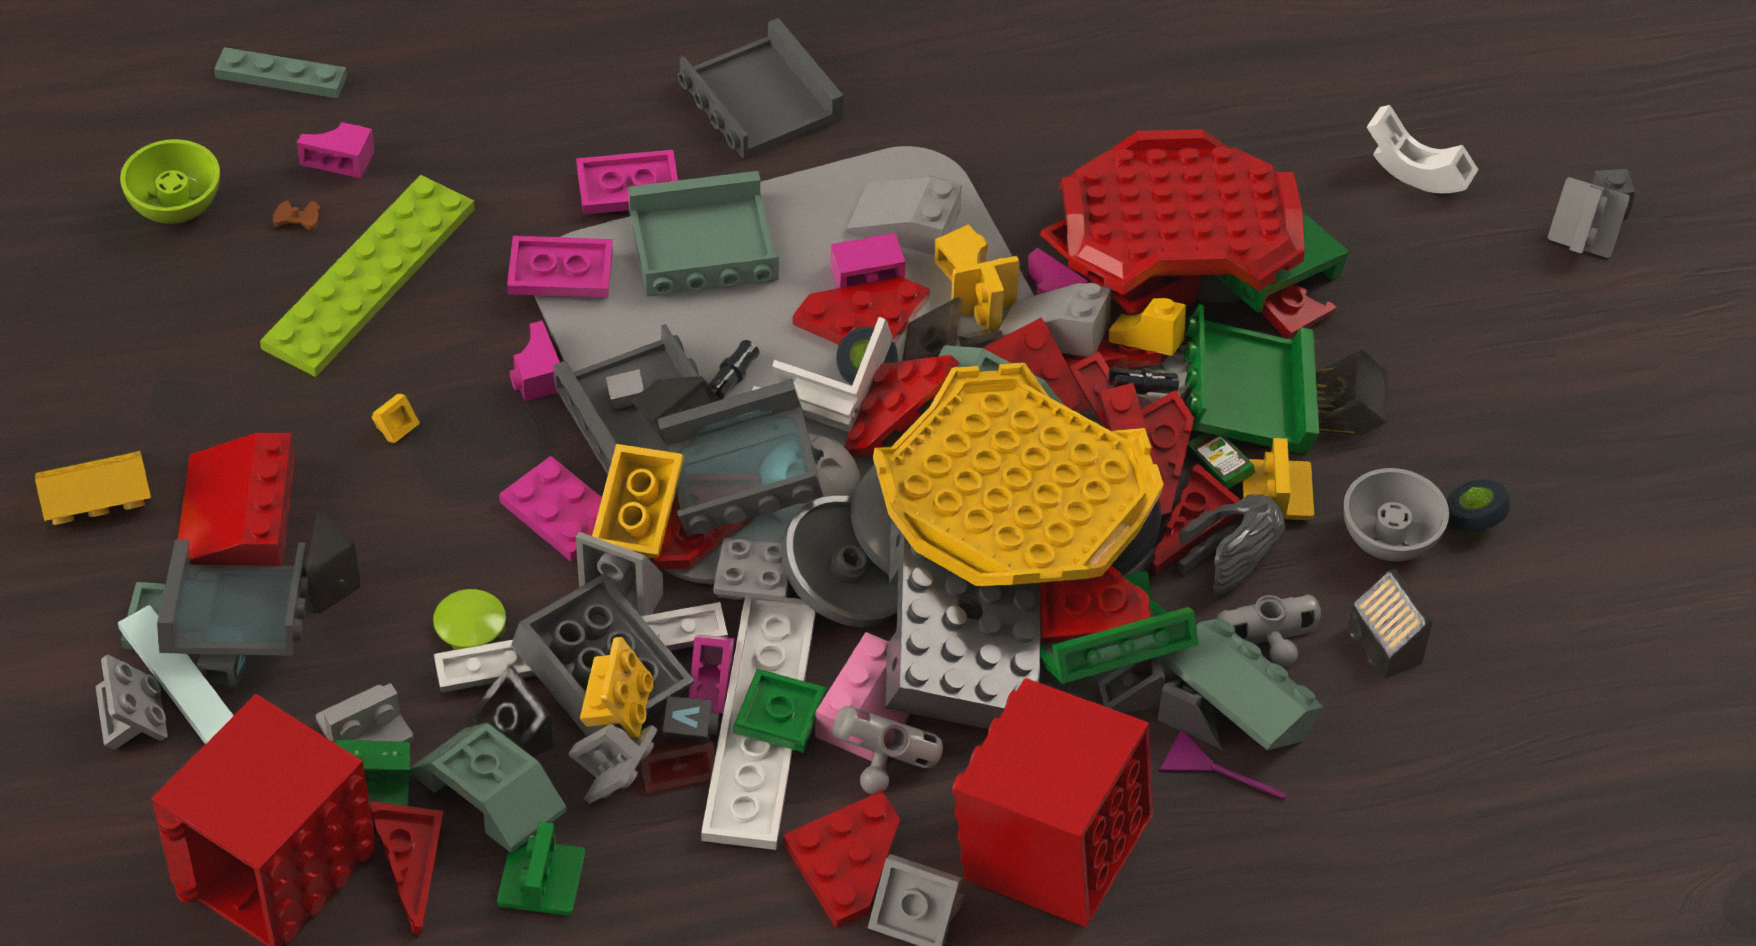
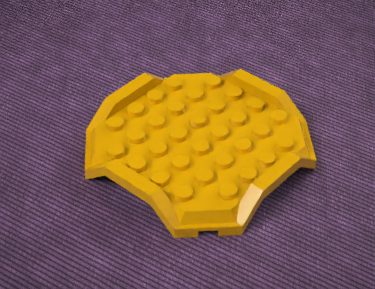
[873,363,1164,586]

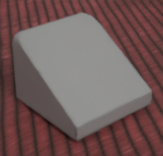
[606,369,647,410]

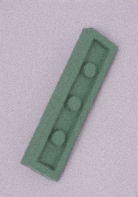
[214,47,347,98]

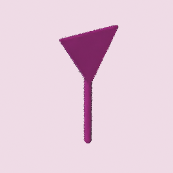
[1159,729,1287,799]

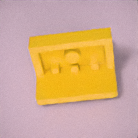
[950,256,1020,338]
[1242,438,1314,520]
[580,637,653,738]

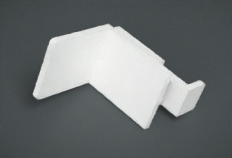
[752,317,893,432]

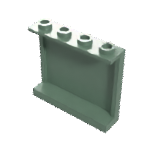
[628,171,779,296]

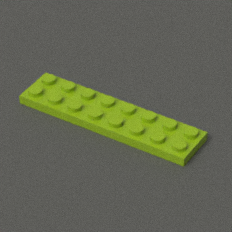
[260,175,475,377]

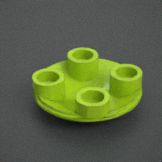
[433,589,506,650]

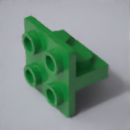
[335,740,410,806]
[497,821,586,916]

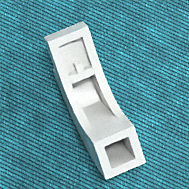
[1367,105,1479,193]

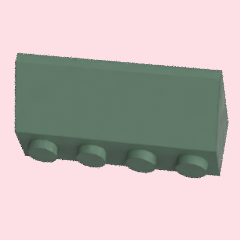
[1161,619,1324,750]

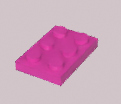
[576,150,678,215]
[507,236,613,298]
[499,456,602,562]

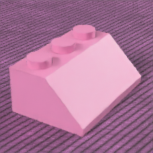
[815,632,912,761]

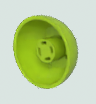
[120,139,220,224]

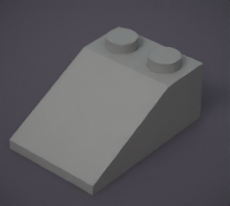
[847,176,962,255]
[995,283,1111,357]
[576,532,663,616]

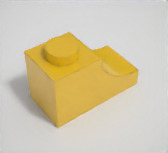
[934,224,988,282]
[1109,298,1186,356]

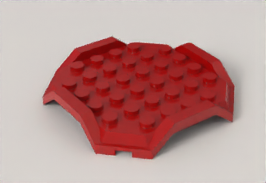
[1059,129,1305,295]

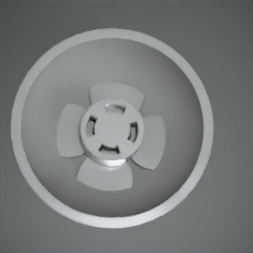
[759,434,861,524]
[1343,468,1449,562]

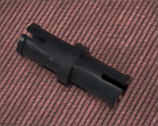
[708,340,760,401]
[1107,367,1179,395]

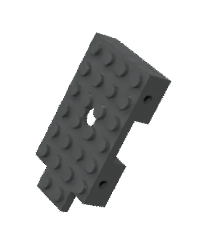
[885,520,1040,729]

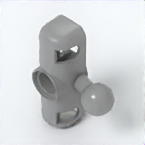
[1216,594,1321,668]
[832,706,943,795]

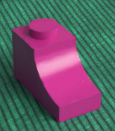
[297,122,375,178]
[1027,248,1089,295]
[509,321,560,402]
[689,634,735,714]

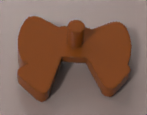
[273,201,321,231]

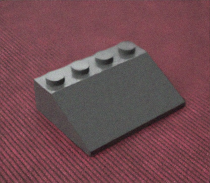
[511,573,695,737]

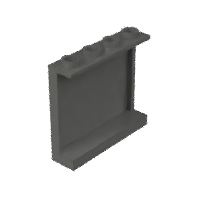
[678,18,844,159]
[553,324,715,475]

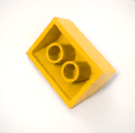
[592,444,685,559]
[35,451,151,525]

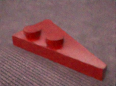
[1261,285,1337,339]
[1149,464,1240,575]
[370,802,444,934]

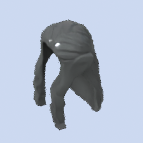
[1178,494,1285,597]

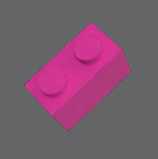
[830,233,905,288]

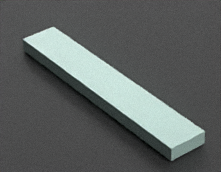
[118,605,233,744]

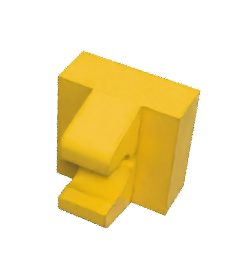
[372,394,420,443]

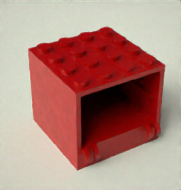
[952,678,1153,928]
[151,694,376,946]

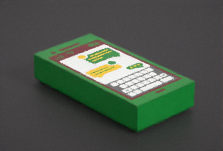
[1187,433,1255,489]

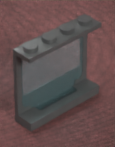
[658,379,824,537]
[157,540,313,656]

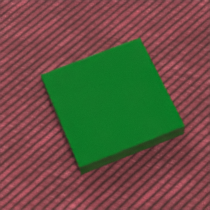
[733,669,827,753]

